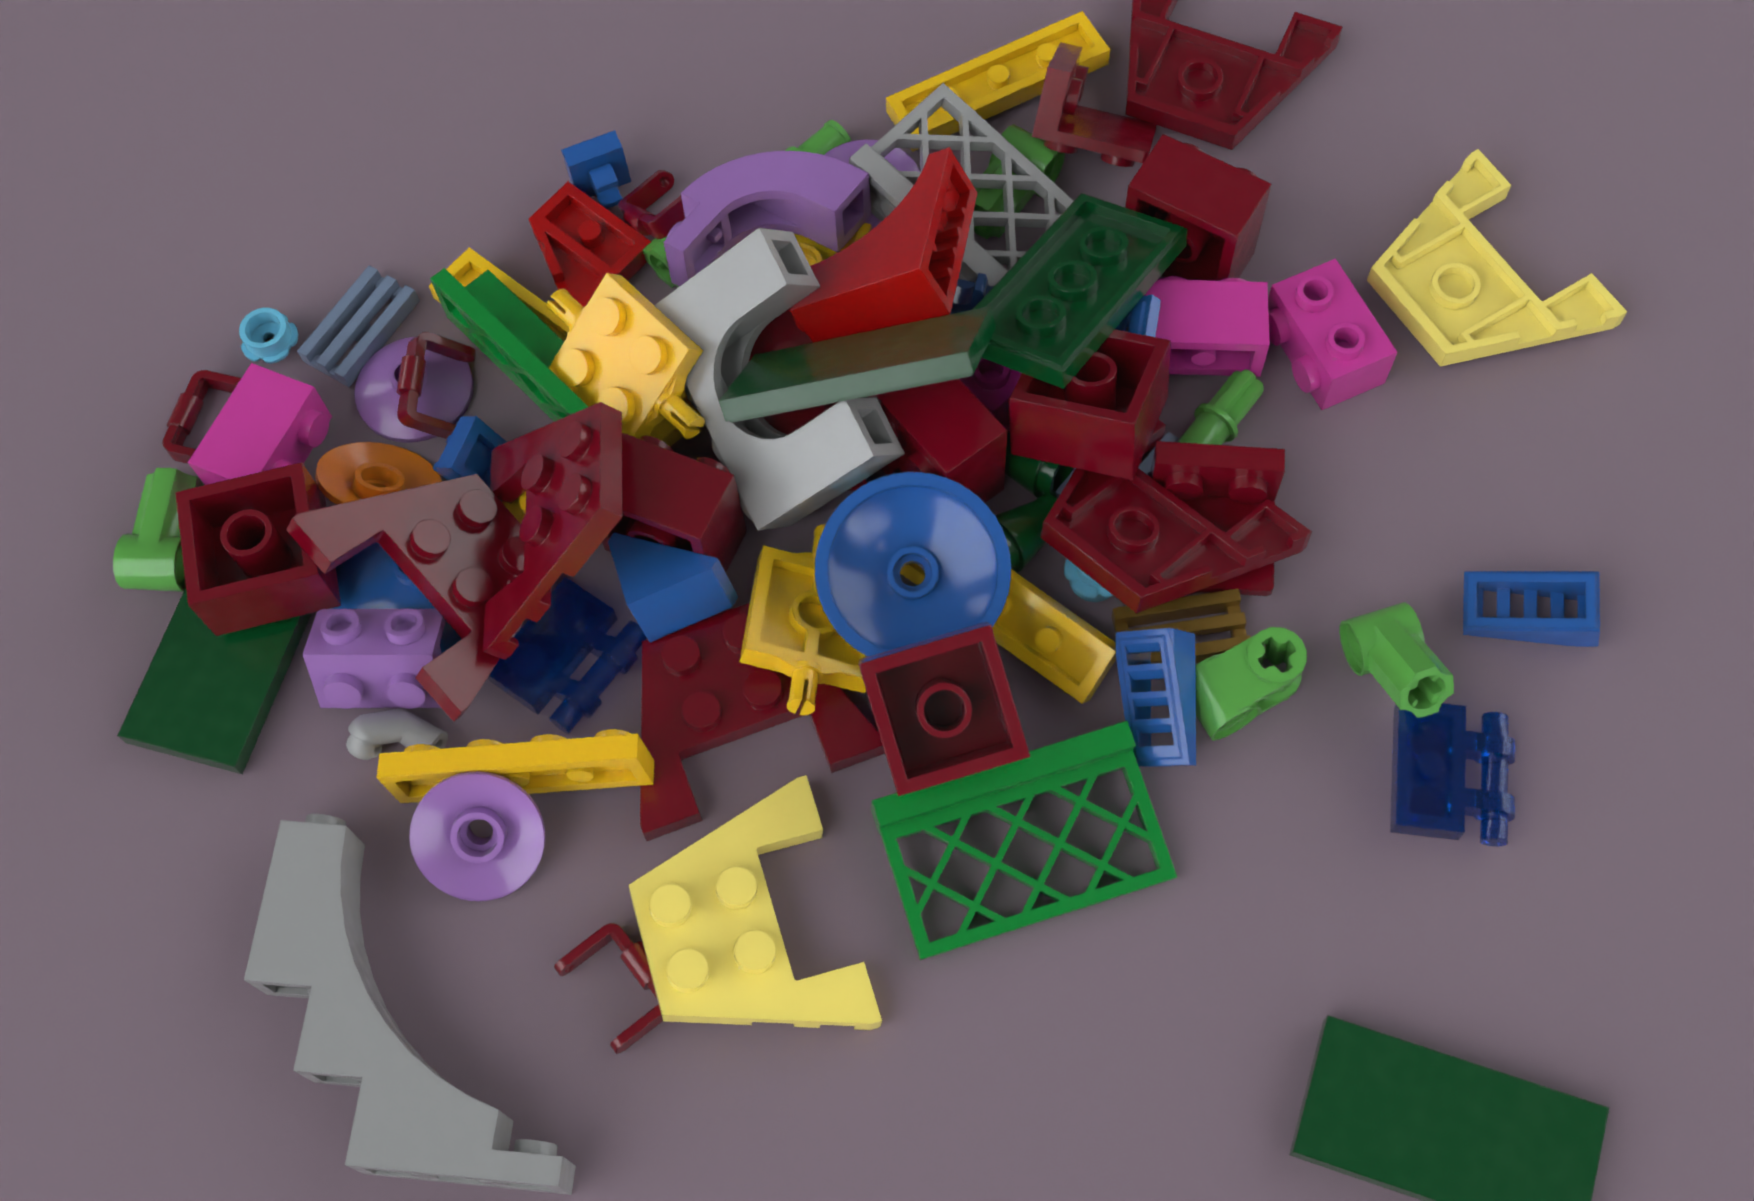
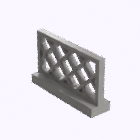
[849,83,1074,287]

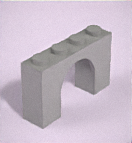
[654,228,905,531]

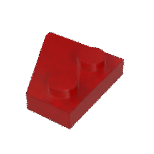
[528,181,651,307]

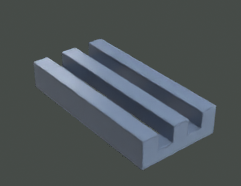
[297,265,420,387]

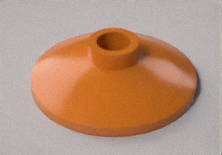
[315,442,442,505]

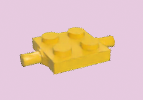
[547,273,705,439]
[739,524,867,716]

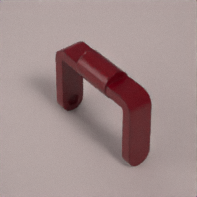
[618,170,685,239]
[397,332,476,439]
[162,370,241,464]
[554,923,663,1054]

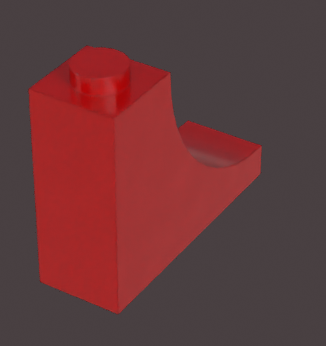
[789,147,978,342]

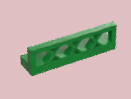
[430,268,588,422]

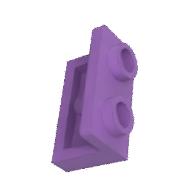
[302,609,446,709]

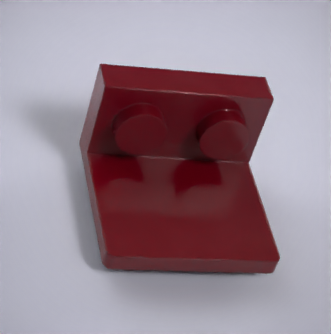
[1032,42,1157,167]
[1150,441,1285,596]

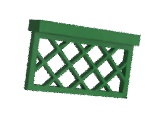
[871,721,1177,961]

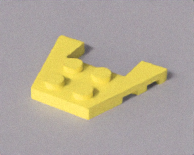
[1367,149,1627,367]
[629,775,882,1030]

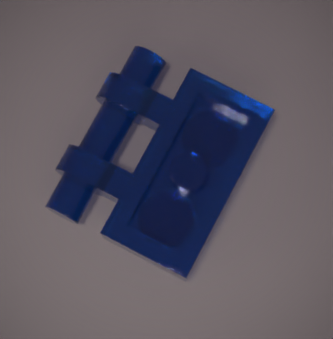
[488,577,647,734]
[1390,703,1515,847]

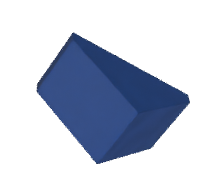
[608,533,738,642]

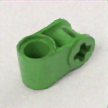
[1195,627,1307,741]

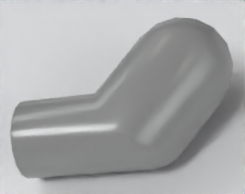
[346,708,448,760]

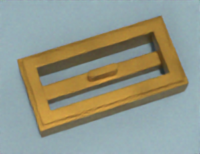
[1111,589,1250,664]

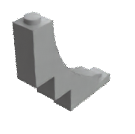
[244,814,576,1195]

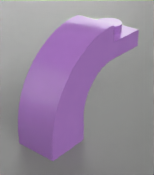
[663,151,872,287]

